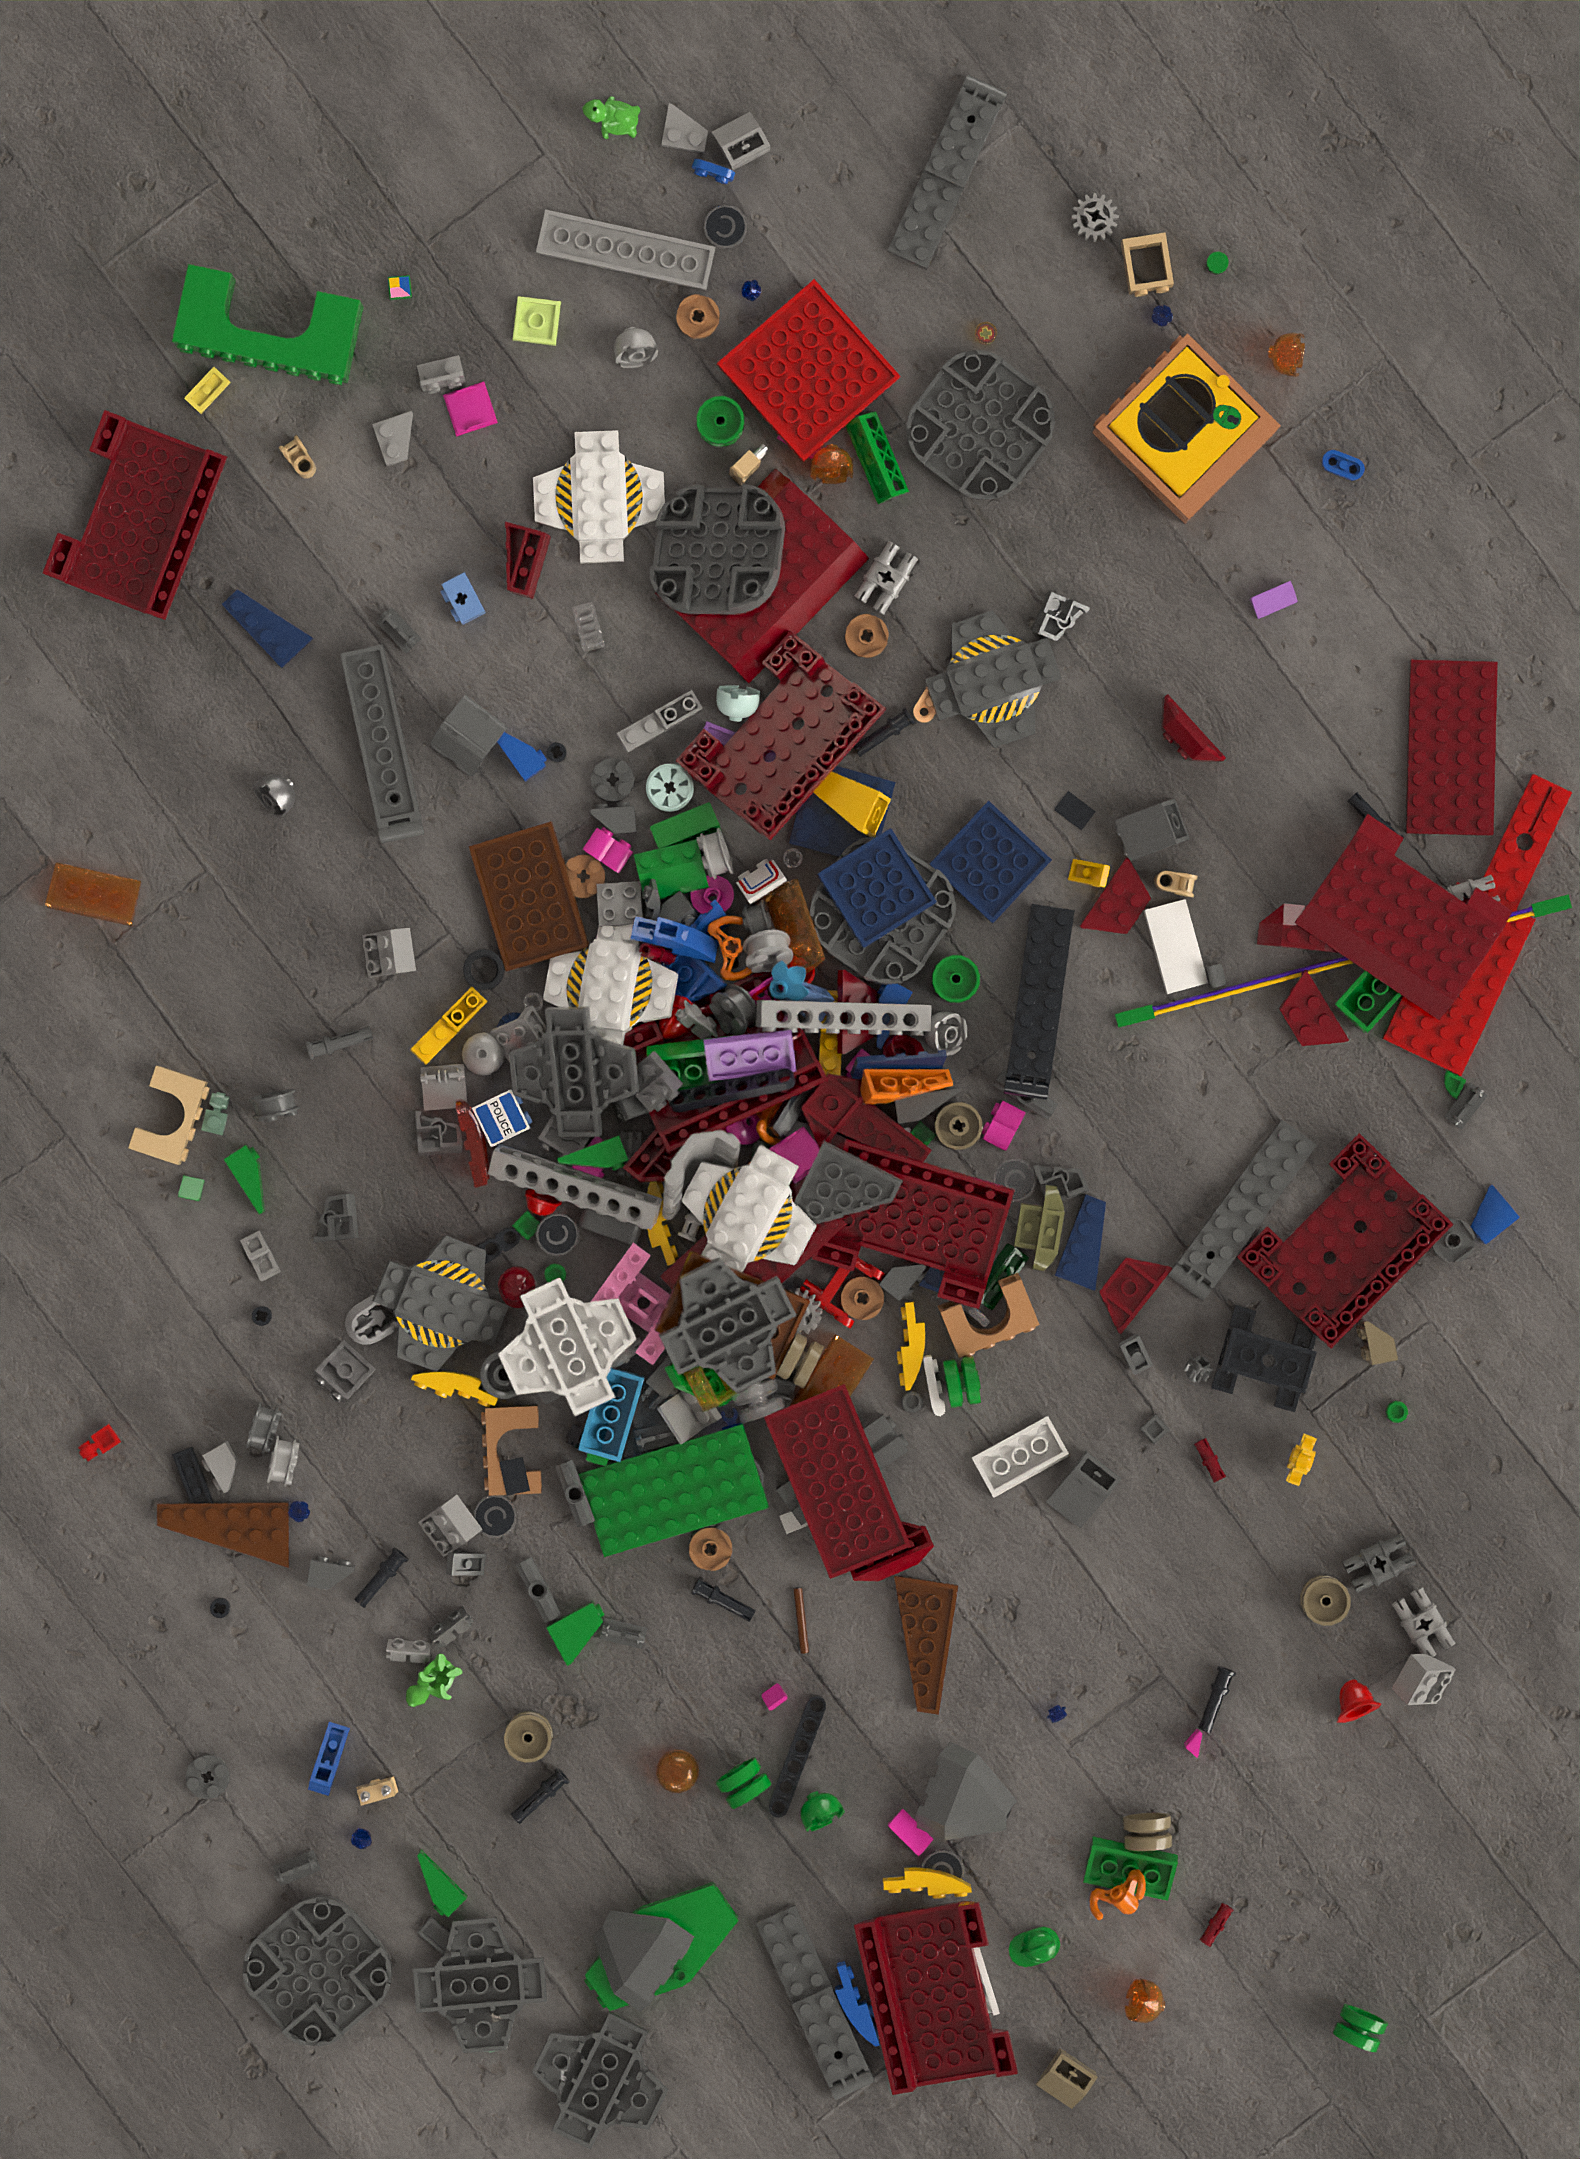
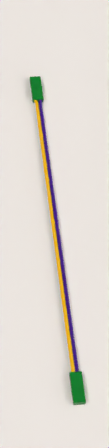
[1115,894,1572,1028]

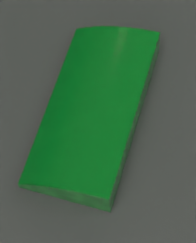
[1083,1837,1178,1901]

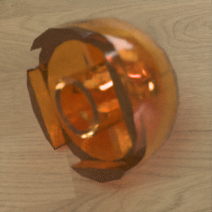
[1268,333,1305,377]
[810,444,853,484]
[656,1749,699,1793]
[1125,1978,1165,2023]

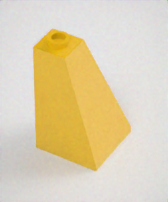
[813,771,891,837]

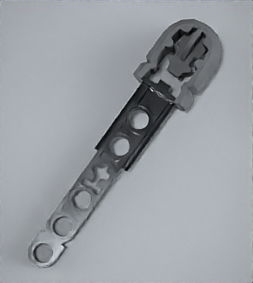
[345,1227,520,1345]

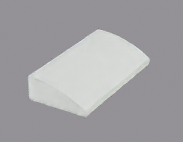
[1144,899,1208,994]
[972,1416,1070,1498]

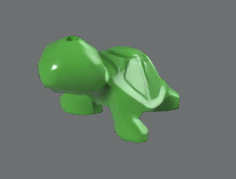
[582,96,640,139]
[406,1653,462,1707]

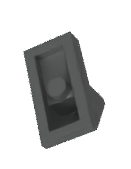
[1118,1333,1153,1375]
[446,1550,486,1575]

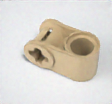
[279,435,316,478]
[1154,871,1198,898]

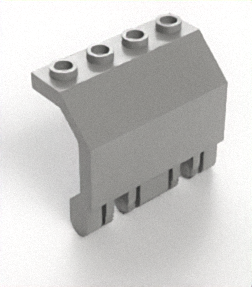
[662,1131,740,1220]

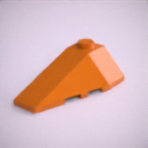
[860,1069,953,1104]

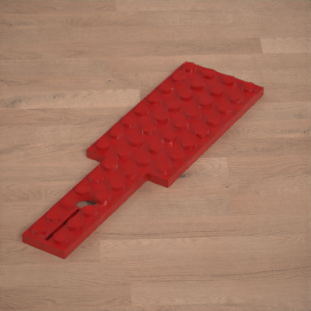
[1382,774,1572,1076]

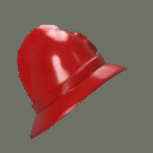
[659,995,695,1039]
[1337,1679,1381,1723]

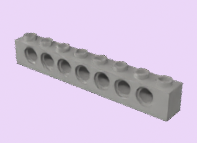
[756,1000,931,1035]
[488,1144,663,1229]

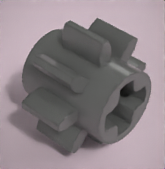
[1184,1356,1213,1383]

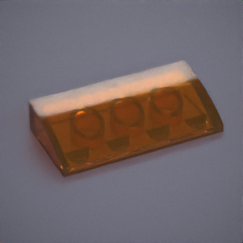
[45,862,141,926]
[765,879,825,974]
[790,1334,874,1406]

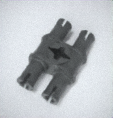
[1342,1533,1416,1593]

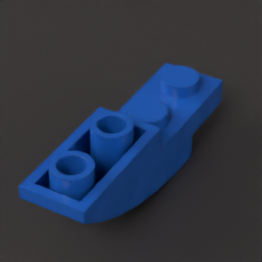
[630,916,719,963]
[835,1961,880,2047]

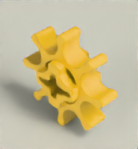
[1286,1433,1317,1486]

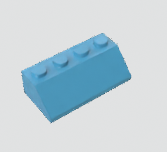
[578,1368,645,1462]

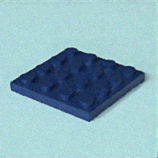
[789,766,896,857]
[929,801,1052,924]
[817,828,937,948]

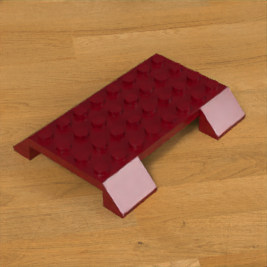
[43,410,228,620]
[655,468,869,684]
[1294,814,1512,1020]
[623,971,828,1153]
[812,1139,1015,1309]
[854,1901,1018,2095]

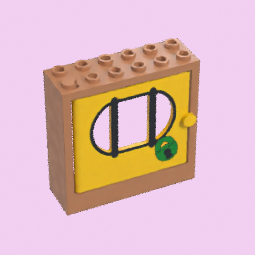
[1092,334,1281,524]

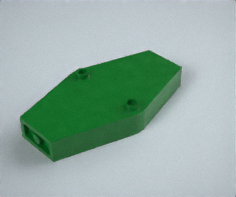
[584,1882,738,2011]

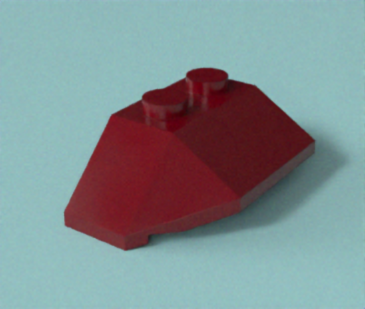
[1161,694,1226,762]
[1257,903,1338,953]
[623,1129,682,1182]
[850,1521,934,1581]

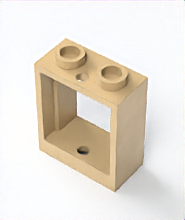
[1121,233,1174,297]

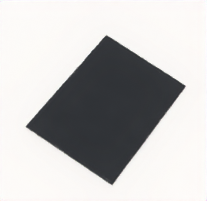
[1054,791,1096,831]
[499,1457,530,1496]

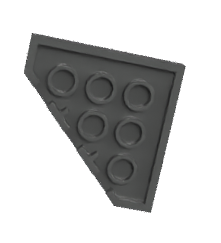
[794,1141,903,1224]

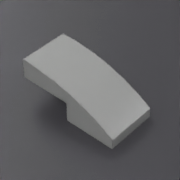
[240,1230,281,1282]

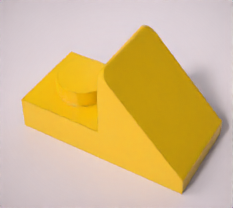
[1068,859,1110,887]

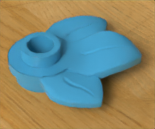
[770,961,809,1001]

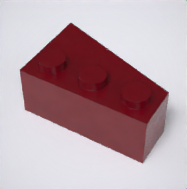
[505,522,551,599]

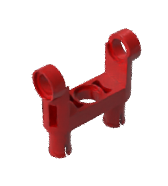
[800,1257,886,1329]

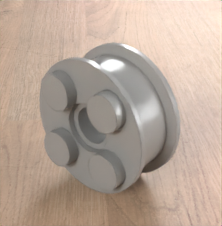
[697,828,734,879]
[743,930,793,973]
[266,1436,300,1487]

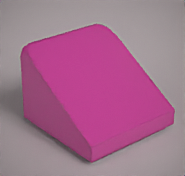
[761,1683,787,1711]
[1184,1729,1202,1758]

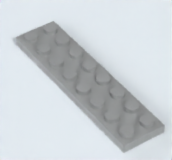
[536,210,715,291]

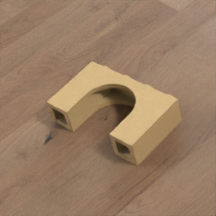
[128,1066,210,1165]

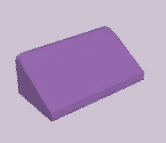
[1249,581,1298,619]

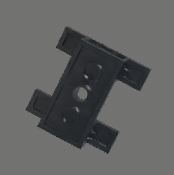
[1211,1305,1317,1412]

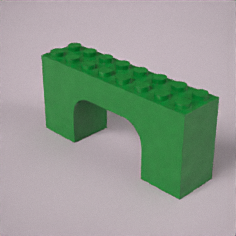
[172,264,363,386]

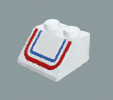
[736,859,787,905]

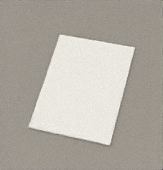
[780,1512,808,1534]

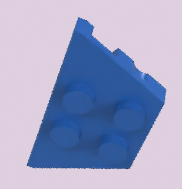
[661,948,727,1003]

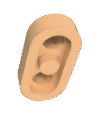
[913,687,936,723]

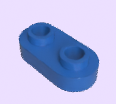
[691,159,735,184]
[1322,450,1365,481]

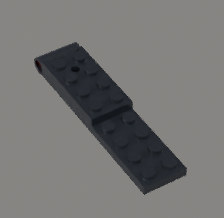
[1003,904,1075,1100]

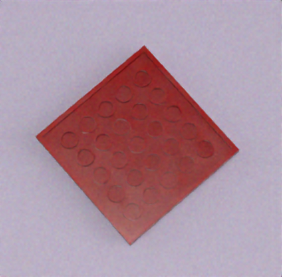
[717,279,901,462]

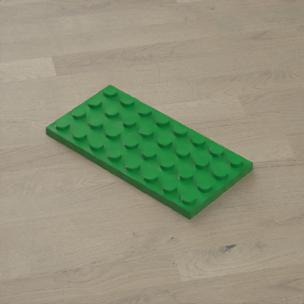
[578,1424,769,1557]

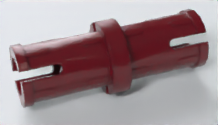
[639,943,676,965]
[1194,1438,1226,1483]
[1199,1903,1234,1947]

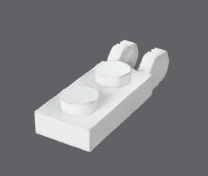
[923,1355,946,1417]

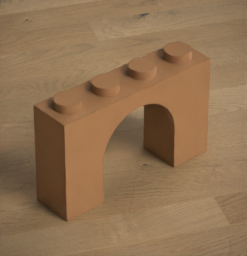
[938,1273,1039,1358]
[481,1405,542,1496]

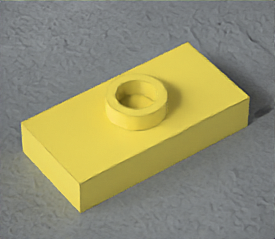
[184,367,231,414]

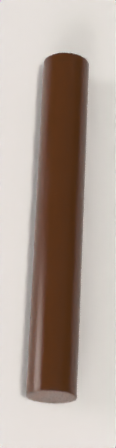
[793,1587,809,1654]

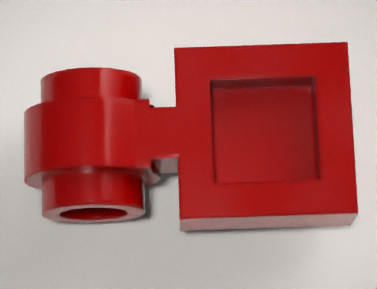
[78,1423,121,1462]

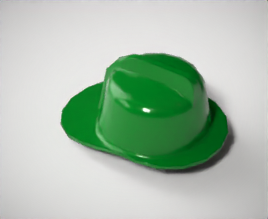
[1009,1927,1060,1967]

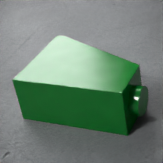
[547,1601,605,1666]

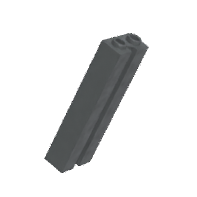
[776,1414,909,1526]

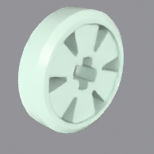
[646,764,694,812]

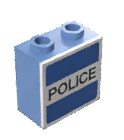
[472,1089,533,1147]

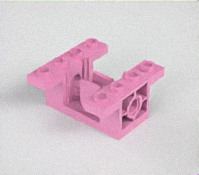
[591,1243,670,1365]

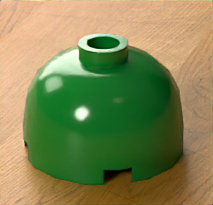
[800,1791,845,1832]

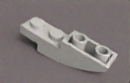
[616,690,703,753]

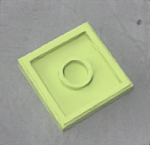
[512,296,561,346]

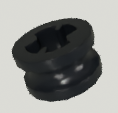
[547,742,567,763]
[252,1306,272,1326]
[210,1598,231,1618]

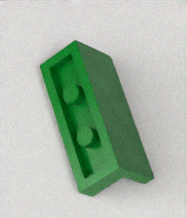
[650,802,722,849]

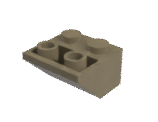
[1356,1319,1398,1365]
[1036,2048,1098,2109]

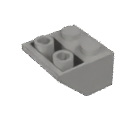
[712,112,770,171]
[362,928,416,978]
[418,1495,483,1557]
[1391,1654,1456,1705]

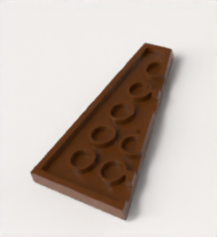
[157,1502,289,1568]
[894,1575,958,1715]

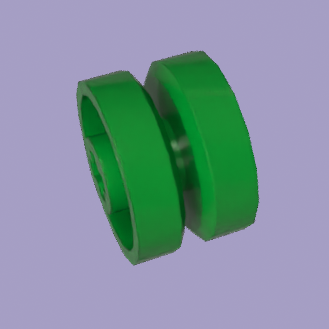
[697,396,744,448]
[932,955,980,1003]
[943,1356,981,1408]
[715,1757,772,1809]
[1332,2004,1388,2052]

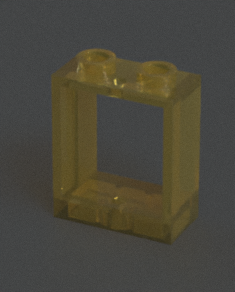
[684,1365,736,1412]

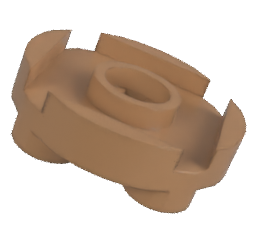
[676,294,720,339]
[845,614,889,658]
[565,855,605,898]
[841,1277,884,1320]
[689,1527,732,1571]

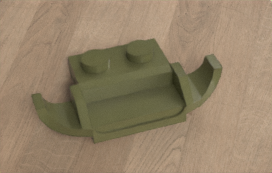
[1014,1185,1065,1271]

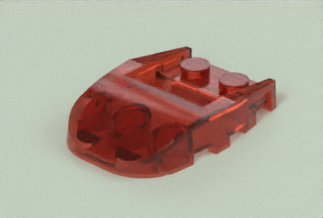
[455,1098,490,1188]

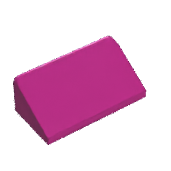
[888,1809,934,1856]

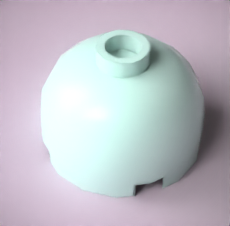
[716,685,760,722]

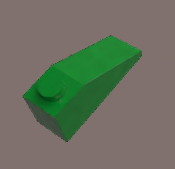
[557,1136,628,1171]
[224,1145,265,1214]
[417,1849,468,1917]

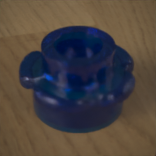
[742,280,761,301]
[1151,305,1173,327]
[289,1501,310,1522]
[1047,1705,1067,1724]
[351,1829,372,1849]

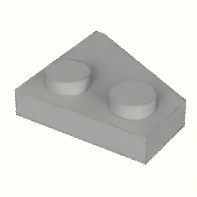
[661,103,708,154]
[372,411,413,466]

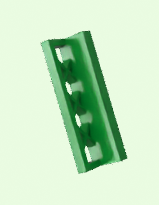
[846,411,909,504]

